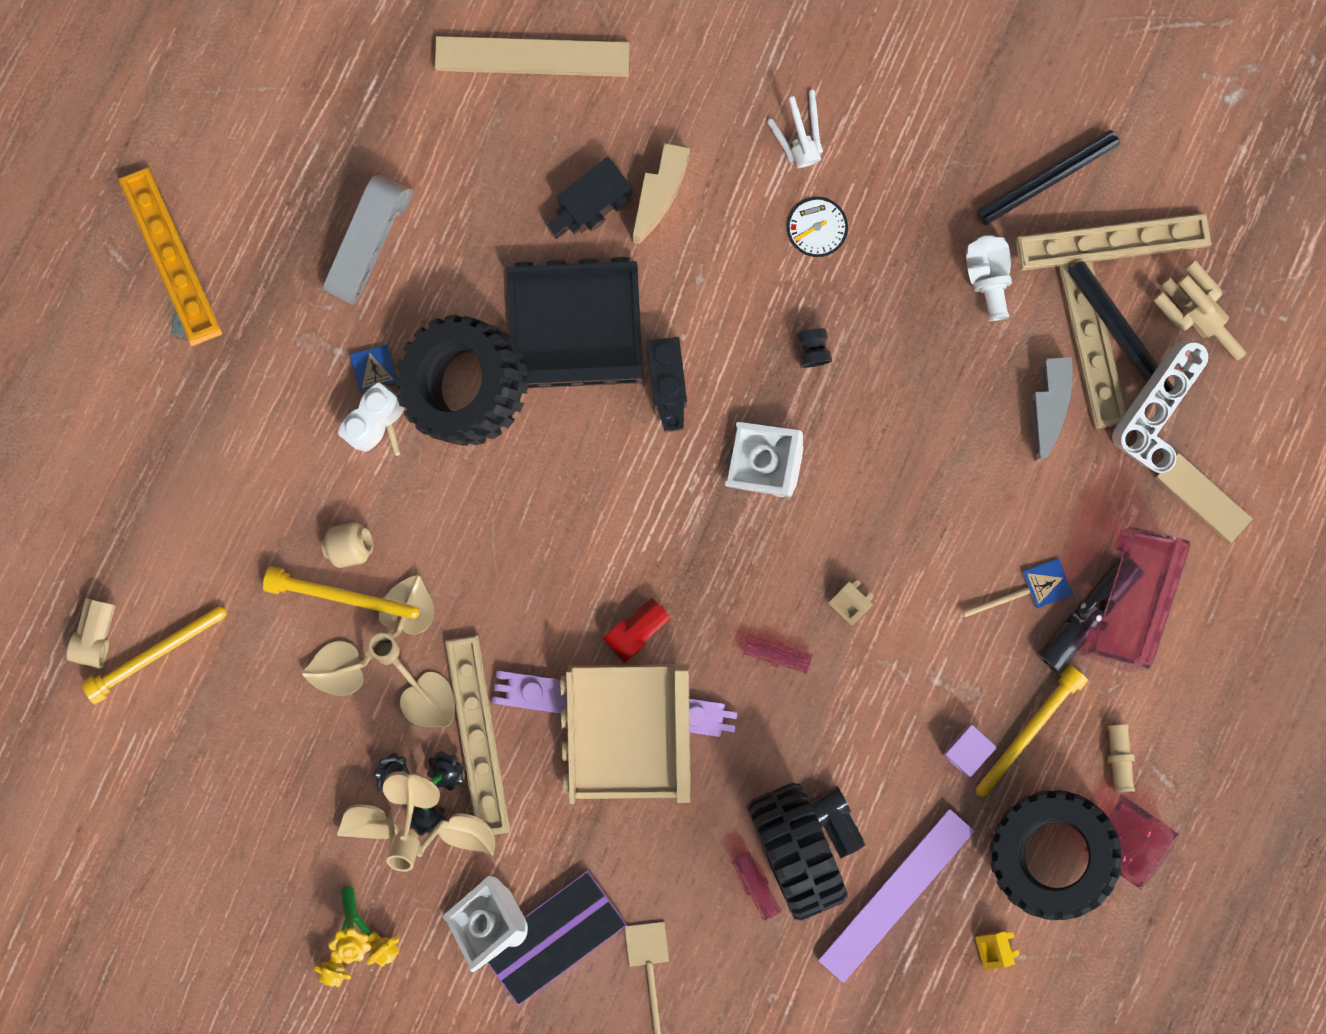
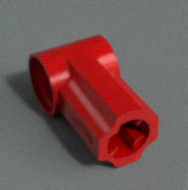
[603,598,671,664]

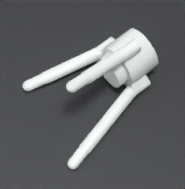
[767,89,823,168]

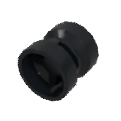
[794,328,832,368]

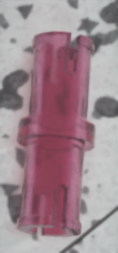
[743,635,813,675]
[731,851,782,921]

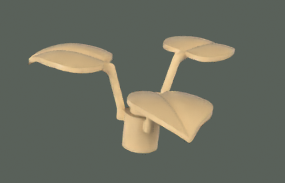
[302,575,455,727]
[337,772,495,872]

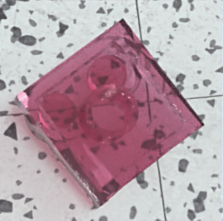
[1084,795,1180,889]

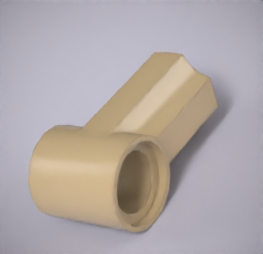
[67,599,115,668]

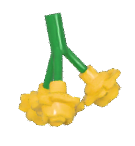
[313,887,400,987]

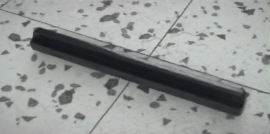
[977,130,1120,225]
[1068,261,1174,392]

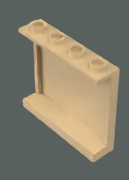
[560,664,691,804]

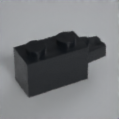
[547,157,633,239]
[646,337,687,432]

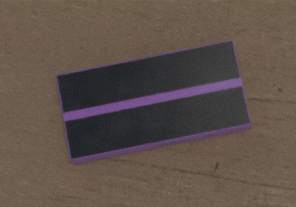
[487,871,627,1006]

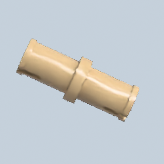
[1107,724,1135,793]

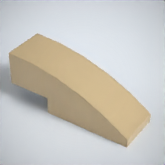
[633,143,690,244]

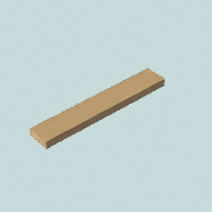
[435,36,630,77]
[1015,213,1212,271]
[1057,262,1126,430]
[445,635,511,835]

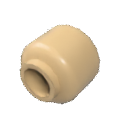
[321,522,373,568]

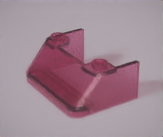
[1081,527,1190,672]

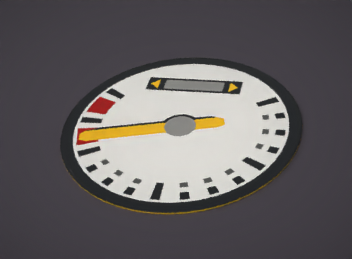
[787,197,848,257]

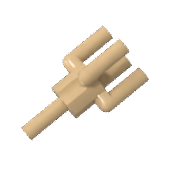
[1153,259,1247,361]

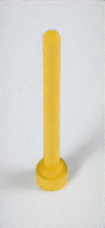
[263,566,419,619]
[81,606,226,705]
[975,664,1089,797]

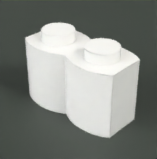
[338,383,404,452]

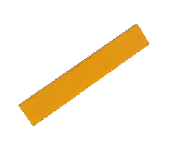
[118,167,222,347]

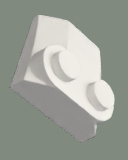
[725,422,803,497]
[442,876,528,972]

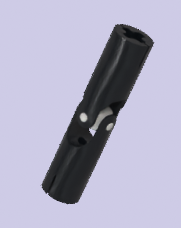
[1037,554,1145,673]

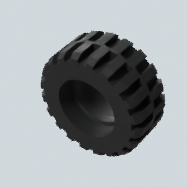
[395,315,528,446]
[746,783,848,921]
[990,790,1123,920]

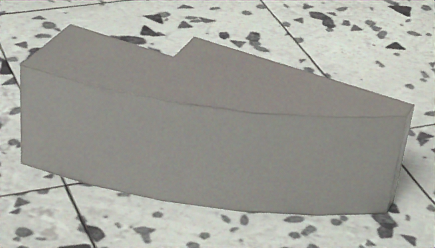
[1030,357,1073,462]

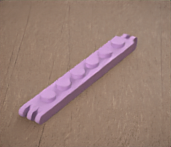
[491,671,737,737]

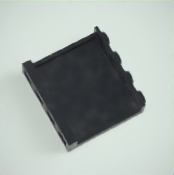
[506,257,643,389]

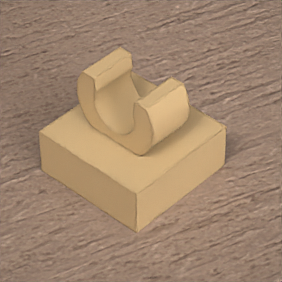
[828,580,874,626]

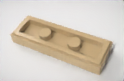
[1155,453,1253,544]

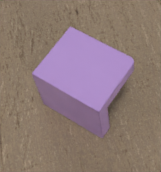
[942,725,996,777]

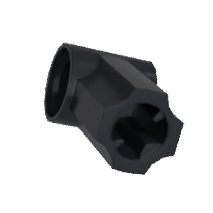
[809,786,866,858]

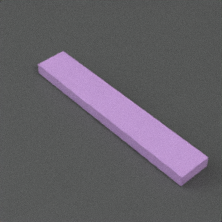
[818,809,975,983]

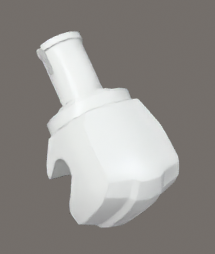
[965,235,1012,321]

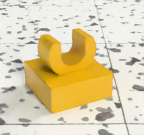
[975,931,1019,970]

